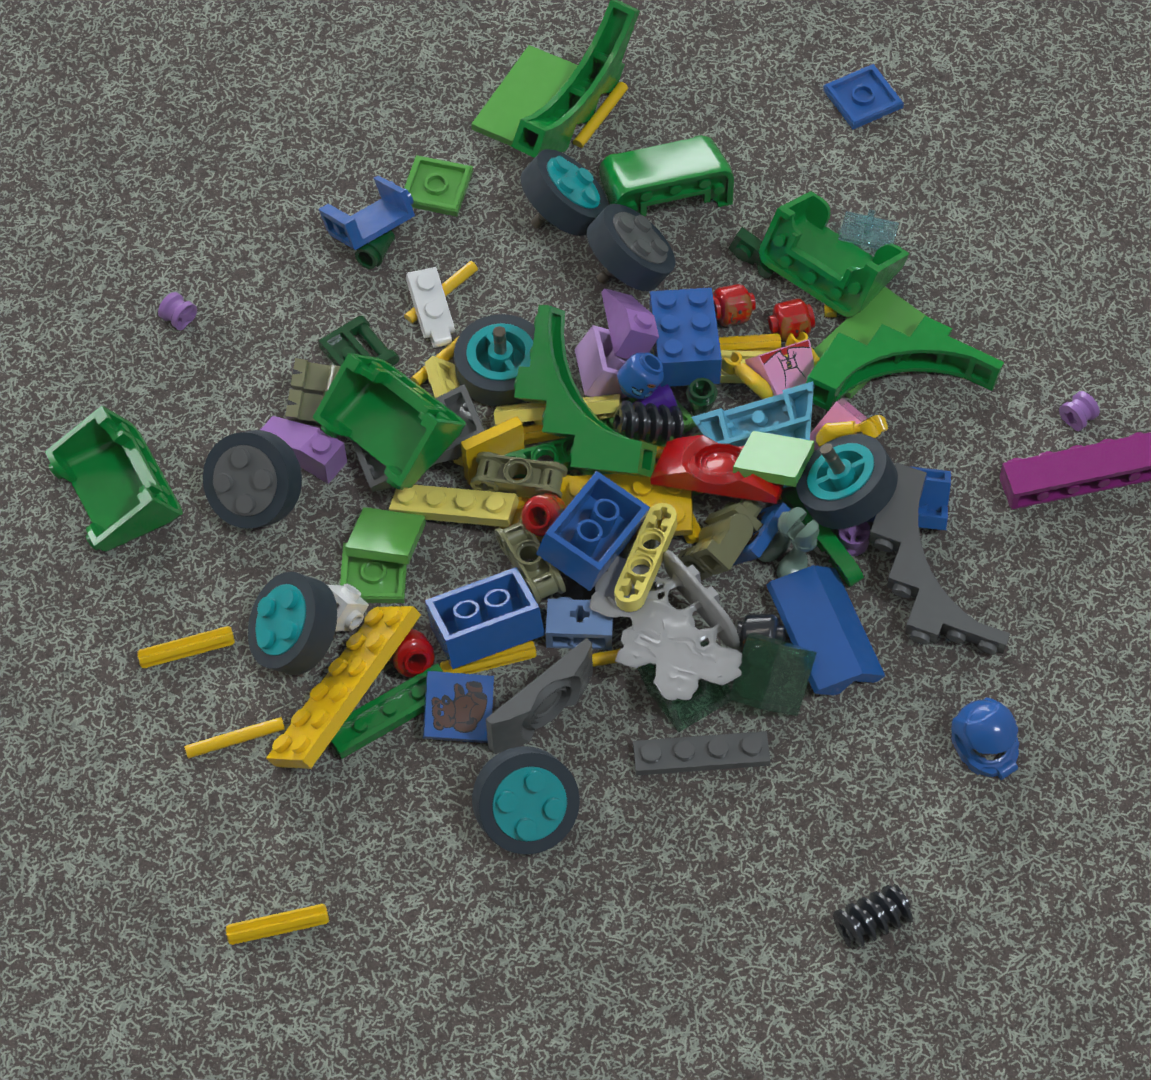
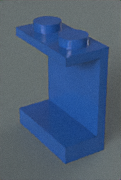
[318,175,415,250]

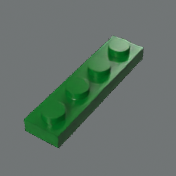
[330,663,443,759]

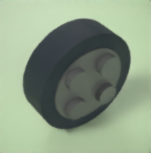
[587,204,676,291]
[203,430,302,529]

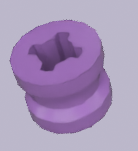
[158,292,197,330]
[1059,391,1100,431]
[837,522,870,556]

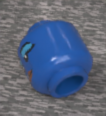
[617,353,664,399]

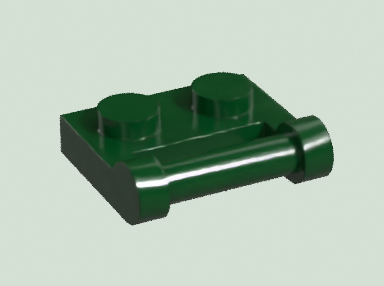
[318,316,400,366]

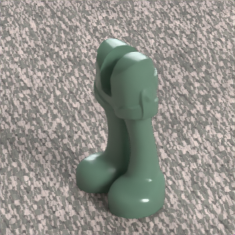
[758,507,819,578]

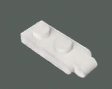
[406,267,455,348]

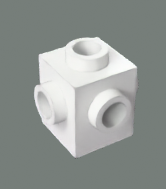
[328,584,369,632]

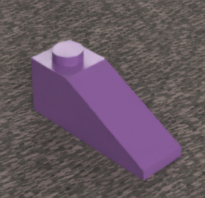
[601,288,659,359]
[261,416,347,484]

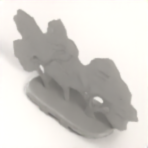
[589,550,742,700]

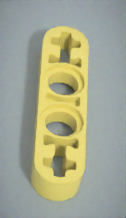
[614,503,677,612]

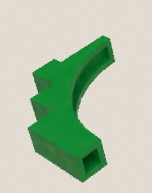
[511,0,640,158]
[514,305,657,478]

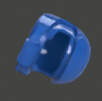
[951,697,1019,780]

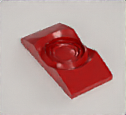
[650,435,784,504]

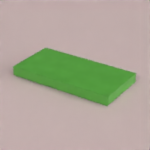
[471,45,578,146]
[814,287,926,399]

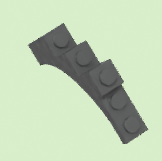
[869,462,1010,655]

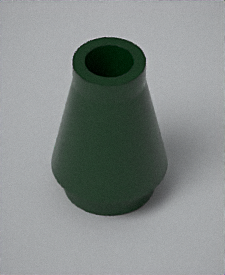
[355,230,395,269]
[686,378,718,416]

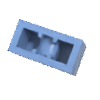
[546,597,614,650]

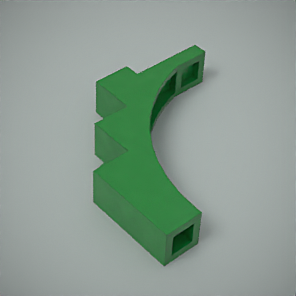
[806,316,1004,411]

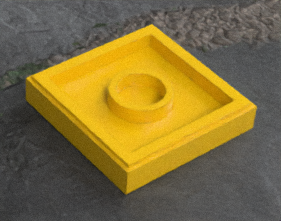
[461,416,525,485]

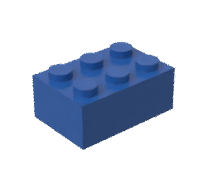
[649,288,722,387]
[536,471,650,591]
[425,567,545,669]

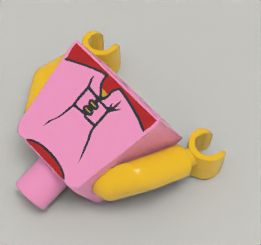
[721,332,820,399]
[810,398,888,451]

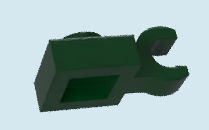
[728,227,774,279]

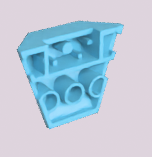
[691,381,814,489]

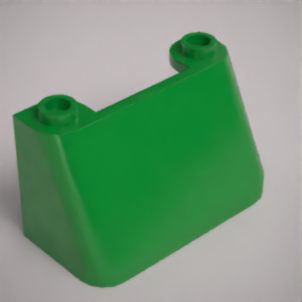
[599,135,734,216]
[759,191,910,317]
[312,353,466,490]
[45,405,183,552]

